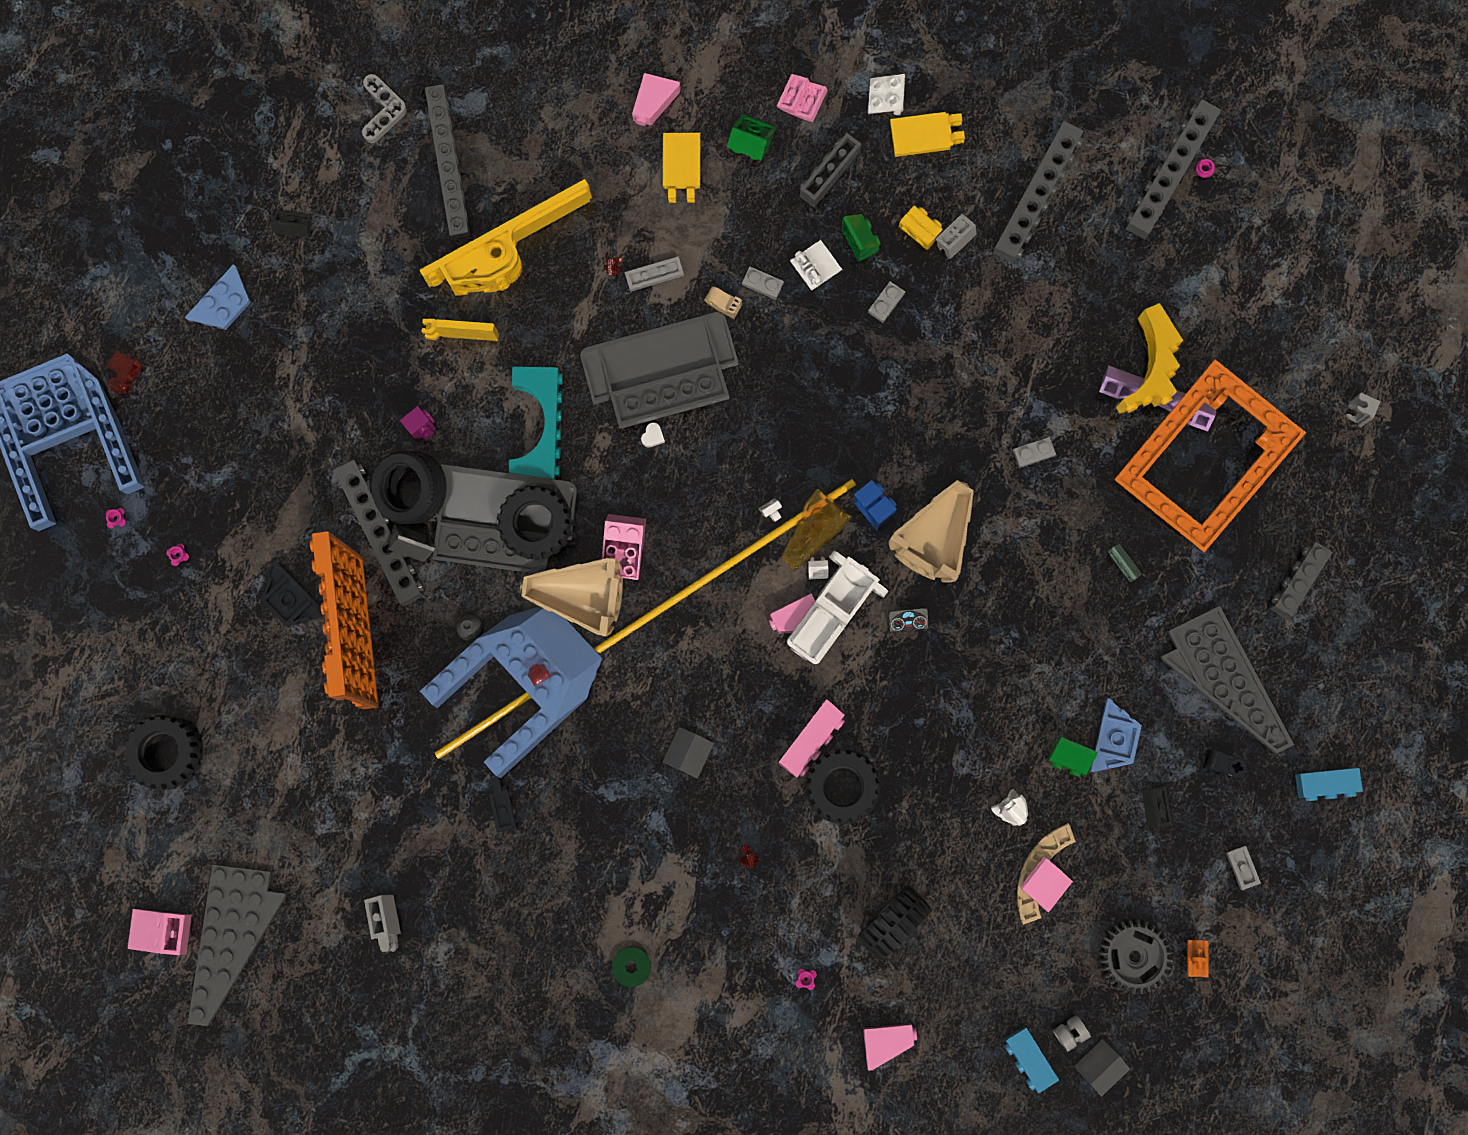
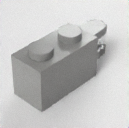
[364,895,401,952]

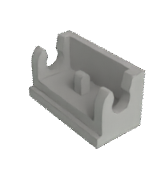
[936,214,977,259]
[1346,393,1381,427]

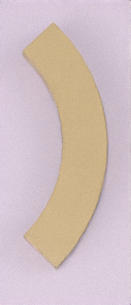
[1017,823,1076,925]

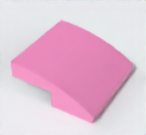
[777,74,828,122]
[1020,857,1073,912]

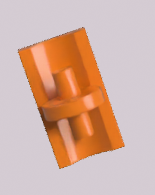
[1187,940,1209,977]

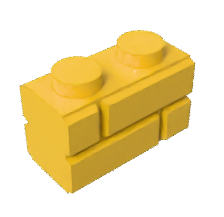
[899,205,943,250]

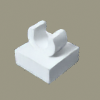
[758,498,782,521]
[808,557,828,579]

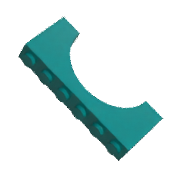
[509,367,563,480]

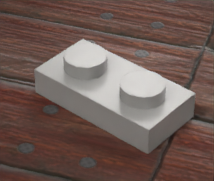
[742,267,784,300]
[868,281,905,323]
[1013,437,1056,468]
[1226,846,1261,890]

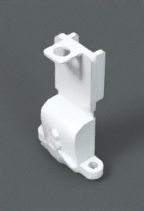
[787,551,888,664]

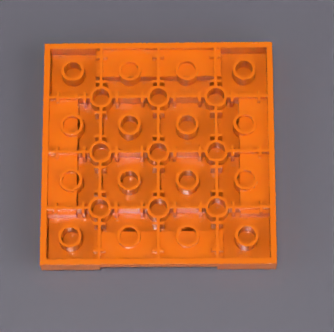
[310,531,379,709]

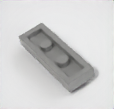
[625,257,684,292]

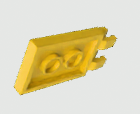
[890,112,965,157]
[663,133,700,203]
[422,319,499,341]

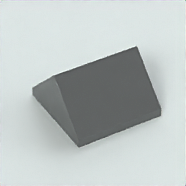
[388,523,435,562]
[663,727,714,779]
[1073,1039,1130,1097]

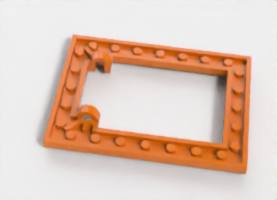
[1114,359,1306,552]

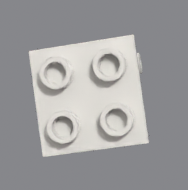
[868,74,905,115]
[790,240,842,291]

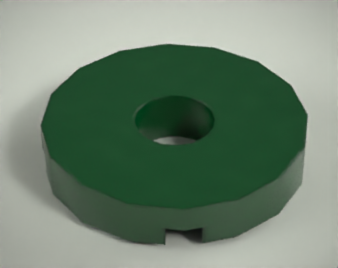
[612,947,651,987]

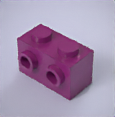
[400,406,436,443]

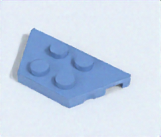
[185,264,251,330]
[1089,698,1142,772]

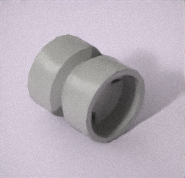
[1053,1015,1091,1052]

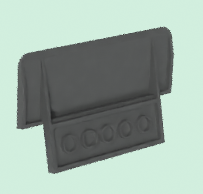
[580,312,739,429]
[428,464,577,574]

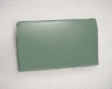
[1108,544,1142,582]

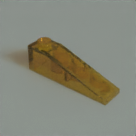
[781,489,852,571]

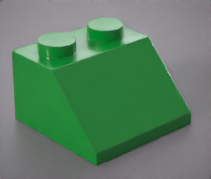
[727,114,776,160]
[841,214,880,262]
[1047,737,1098,778]

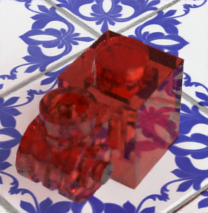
[107,350,141,394]

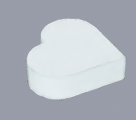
[641,423,665,447]

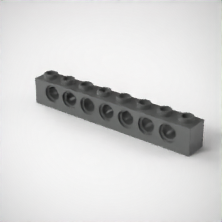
[425,85,471,239]
[1126,99,1221,240]
[993,121,1084,263]
[334,460,424,607]

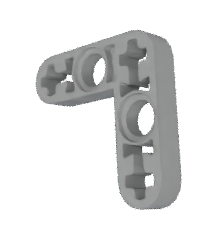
[362,74,407,143]

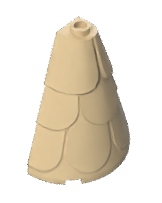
[889,480,973,582]
[520,558,623,636]

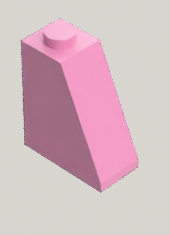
[632,73,681,126]
[768,594,815,634]
[863,1023,917,1071]

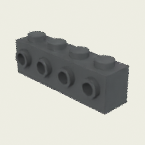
[799,133,861,208]
[1270,542,1333,619]

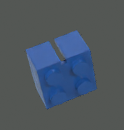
[852,480,897,530]

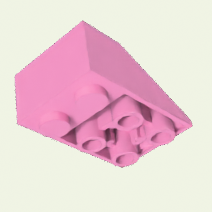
[602,514,646,580]
[128,909,192,955]

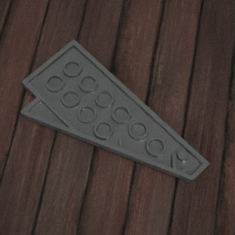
[1160,606,1294,754]
[188,865,287,1026]

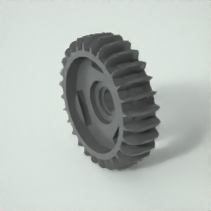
[1098,920,1173,994]

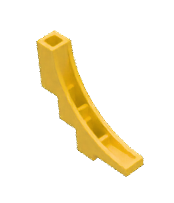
[1116,303,1183,414]

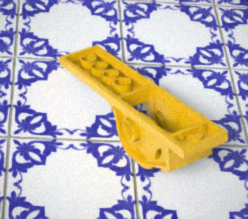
[420,179,592,296]

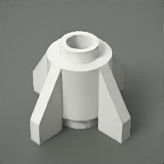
[991,789,1028,826]

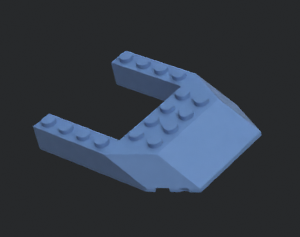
[0,354,145,531]
[420,606,602,778]

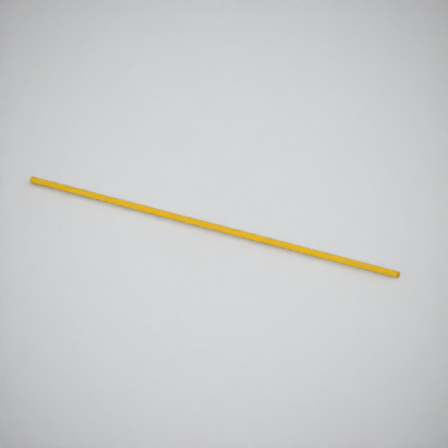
[435,479,856,759]

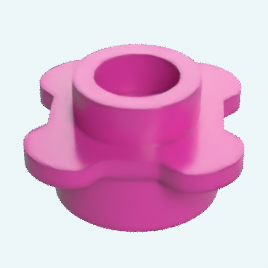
[105,508,126,528]
[167,544,189,566]
[795,968,817,990]

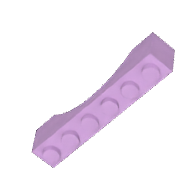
[1099,366,1216,431]

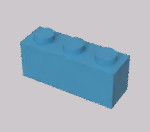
[1295,768,1363,801]
[1004,1026,1059,1093]

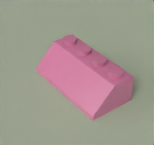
[779,699,845,778]

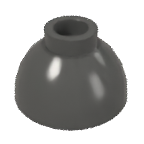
[456,614,483,641]

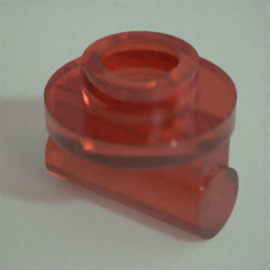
[603,256,622,276]
[528,664,551,687]
[740,845,759,868]

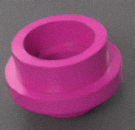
[1196,159,1215,178]

